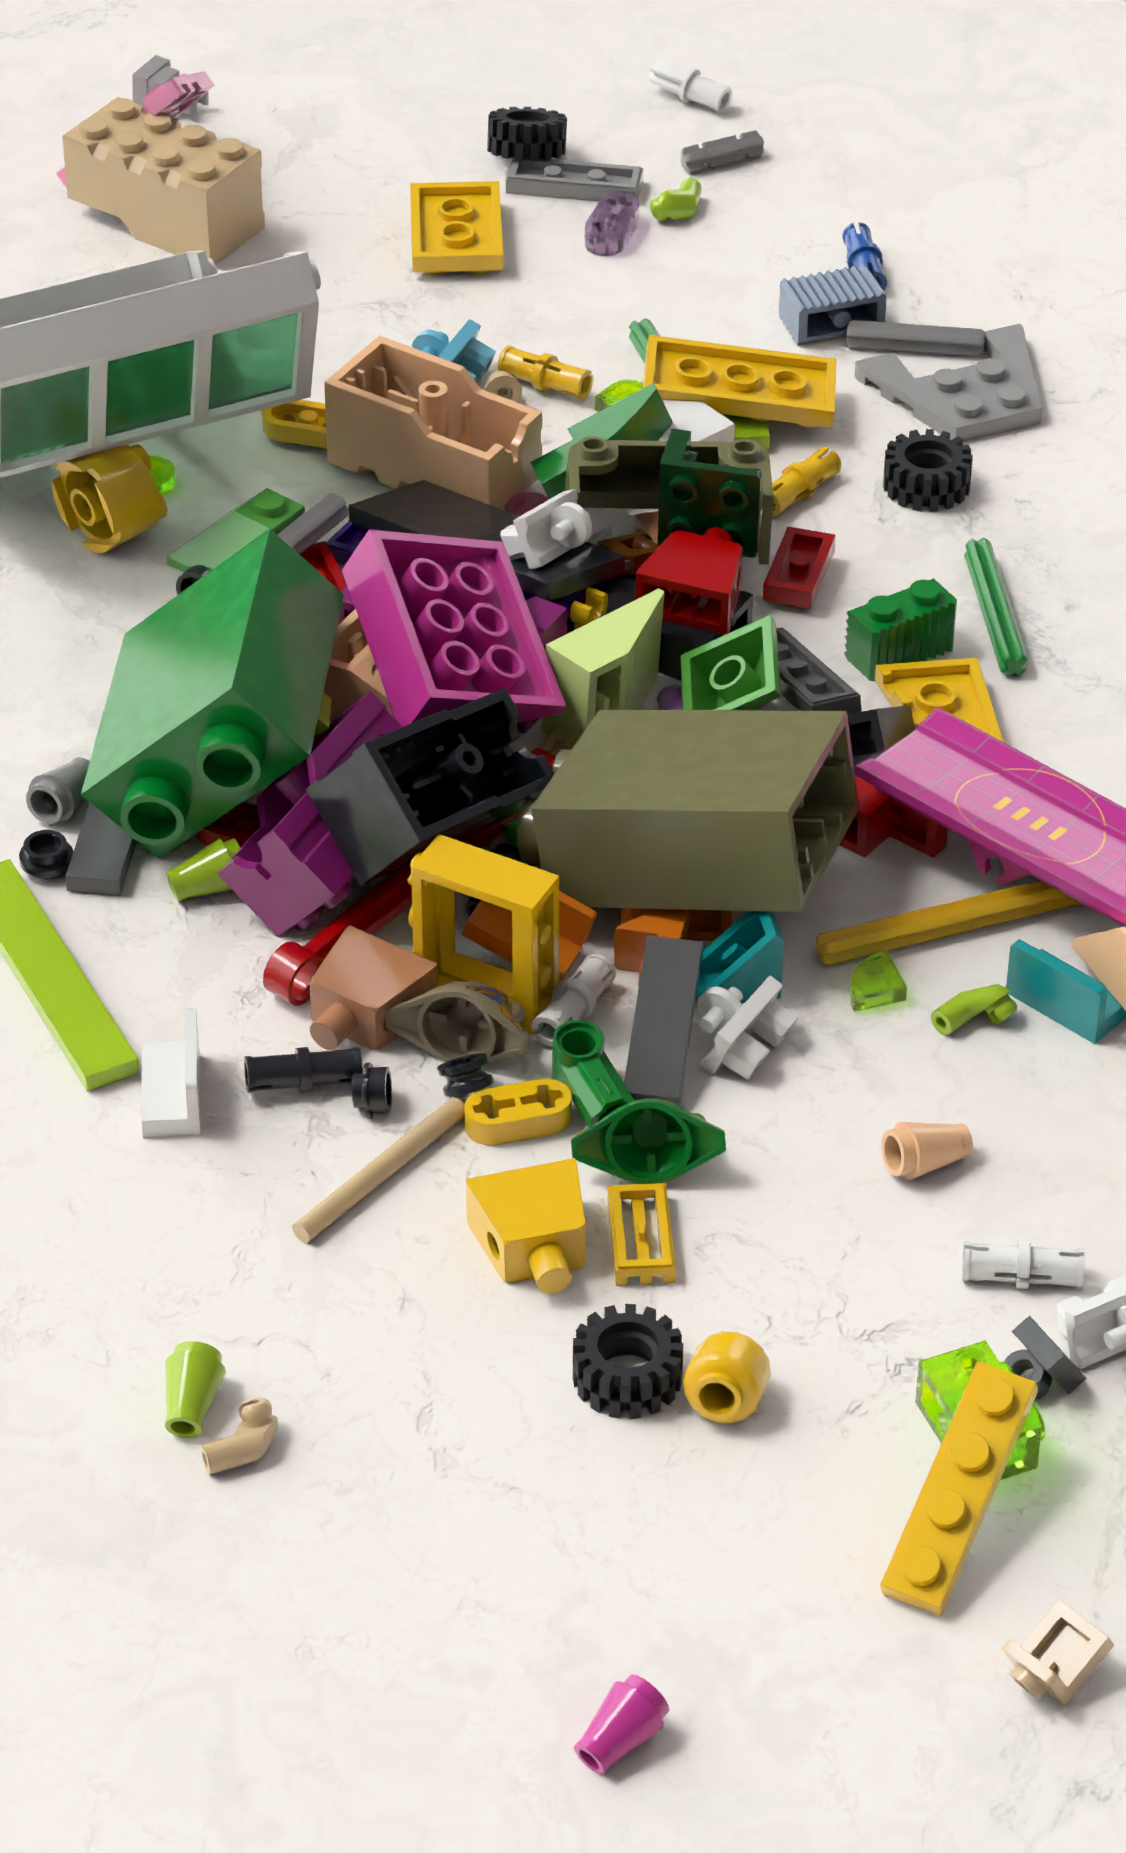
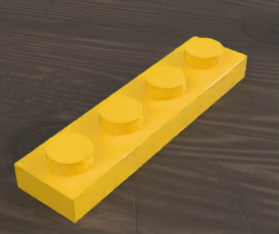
[880,1361,1038,1616]

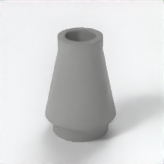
[26,757,90,824]

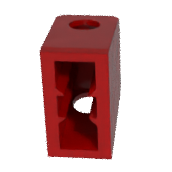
[635,527,743,635]

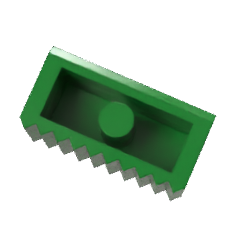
[844,578,957,682]

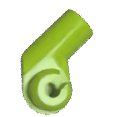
[650,178,702,221]
[931,984,1017,1035]

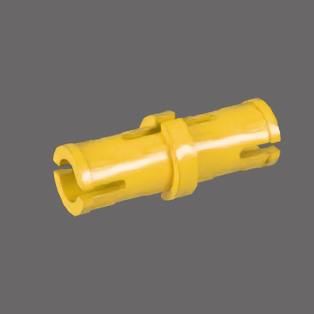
[498,345,594,400]
[772,446,842,518]

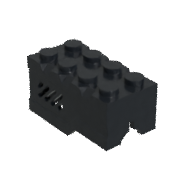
[306,688,554,886]

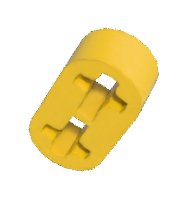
[464,1079,572,1145]

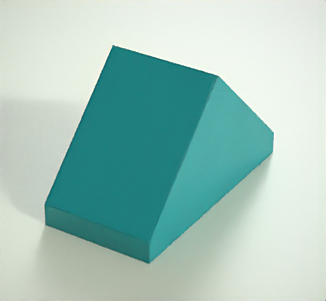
[696,911,784,1004]

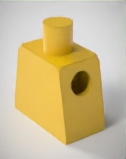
[466,1158,586,1294]

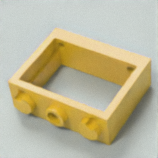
[407,834,559,1035]

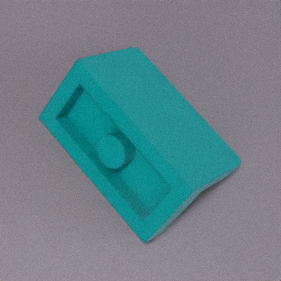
[1006,939,1126,1044]

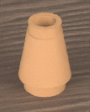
[881,1122,973,1180]

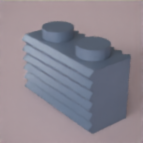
[779,264,887,345]

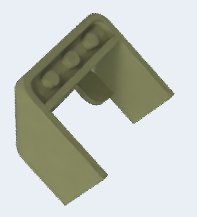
[565,436,774,565]

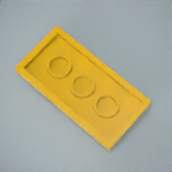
[643,335,836,428]

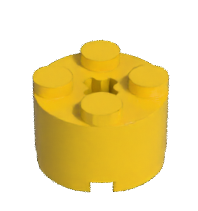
[52,444,168,553]

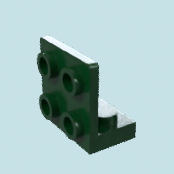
[658,428,762,558]

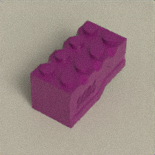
[217,691,402,937]

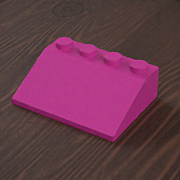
[342,530,566,727]

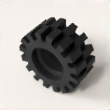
[487,106,567,161]
[883,429,973,512]
[573,1304,684,1419]

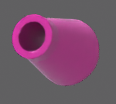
[574,1674,670,1774]

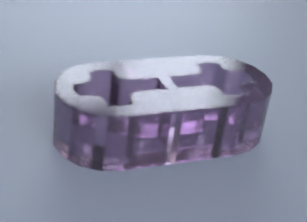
[585,192,640,256]

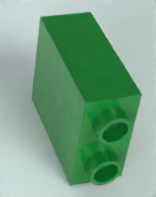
[81,528,344,859]

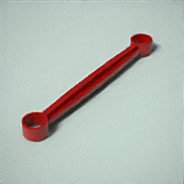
[263,748,556,1006]

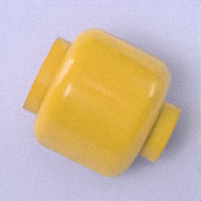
[683,1331,771,1424]

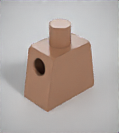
[310,925,438,1050]

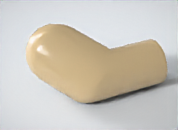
[200,1398,278,1475]

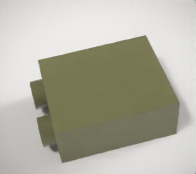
[517,710,859,912]

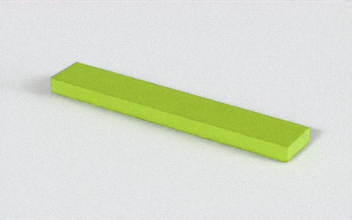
[0,859,140,1091]

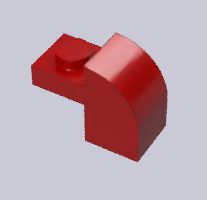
[839,775,947,858]

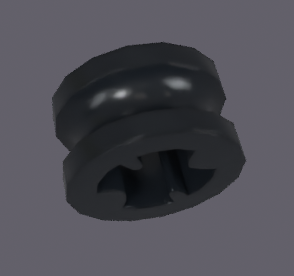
[437,1053,494,1097]

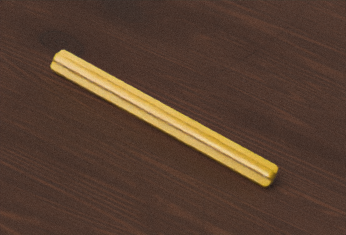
[815,880,1081,966]

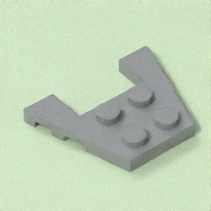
[854,323,1043,442]

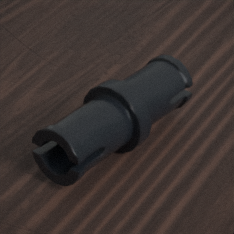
[244,1047,363,1093]

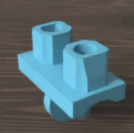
[412,319,496,380]

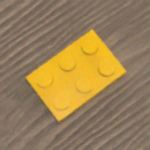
[410,181,504,275]

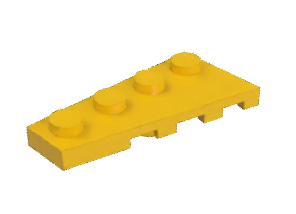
[875,657,1004,742]

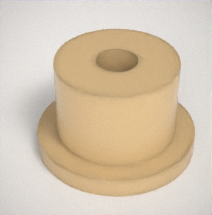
[484,371,522,403]

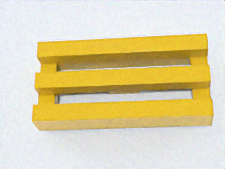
[607,1183,676,1286]

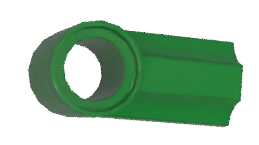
[551,1020,634,1127]

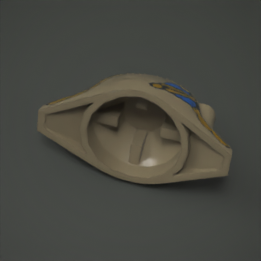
[385,981,528,1063]

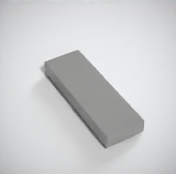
[506,158,644,205]

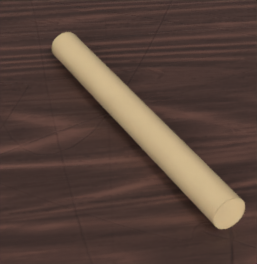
[292,1097,465,1243]

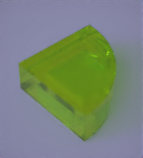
[850,950,907,1012]

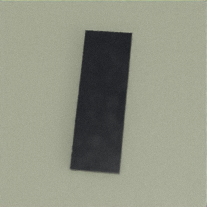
[348,480,625,601]

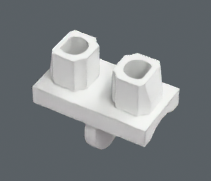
[500,489,592,569]
[697,975,798,1080]
[1056,1274,1126,1369]

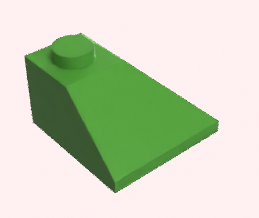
[166,488,305,572]
[681,615,781,710]

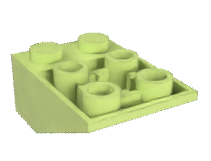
[541,589,664,749]

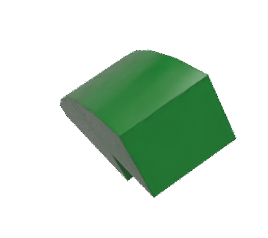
[530,383,673,499]

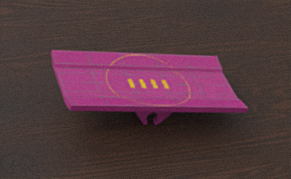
[854,707,1126,926]

